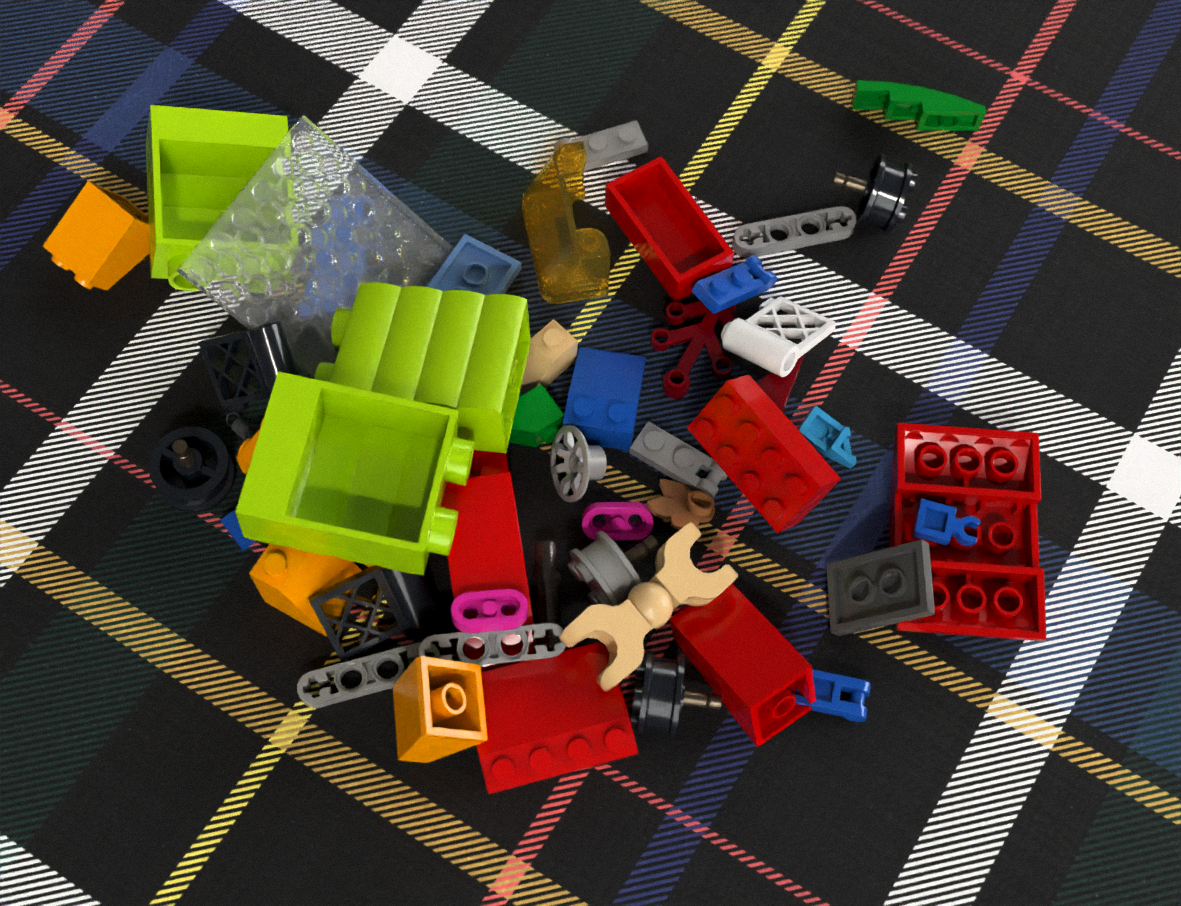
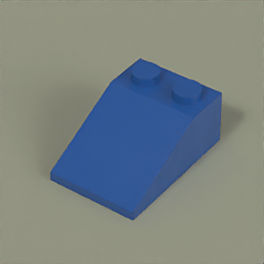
[563,347,646,451]

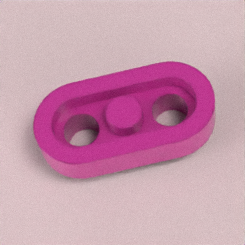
[582,502,654,541]
[451,589,528,633]

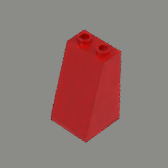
[669,583,816,748]

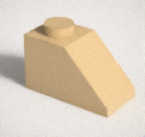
[520,319,578,395]

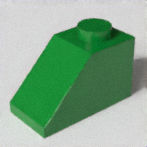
[509,384,564,447]

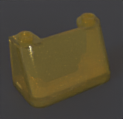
[522,141,610,304]

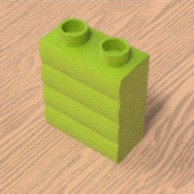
[146,105,298,294]
[314,282,531,453]
[235,371,475,575]

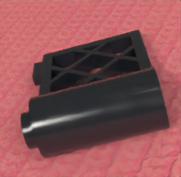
[198,321,299,413]
[308,565,441,662]

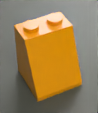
[43,181,150,291]
[249,544,362,636]
[393,656,488,763]

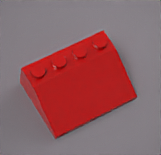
[476,641,639,794]

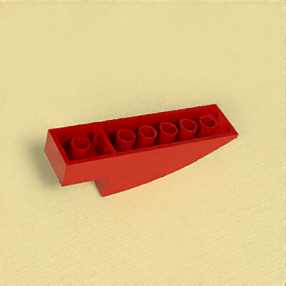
[441,450,537,672]

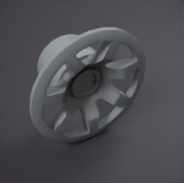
[550,425,607,502]

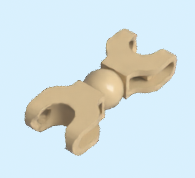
[559,522,738,691]

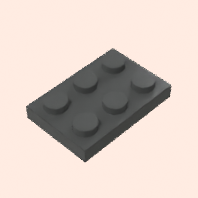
[827,539,935,636]

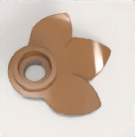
[646,479,715,529]

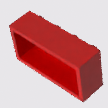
[605,156,734,302]
[687,375,841,533]

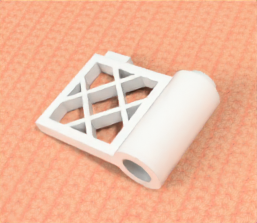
[721,296,836,377]

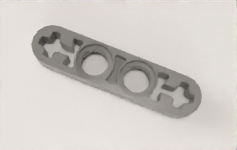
[732,206,857,258]
[418,623,566,666]
[297,642,441,708]

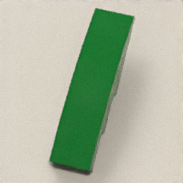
[851,80,986,131]

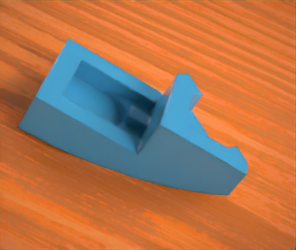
[798,405,857,469]

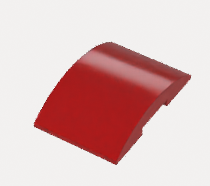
[889,423,1047,641]

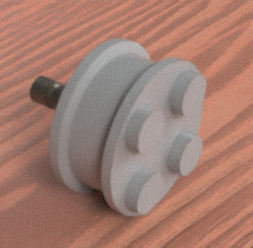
[567,530,660,606]

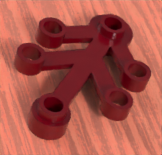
[651,301,736,399]

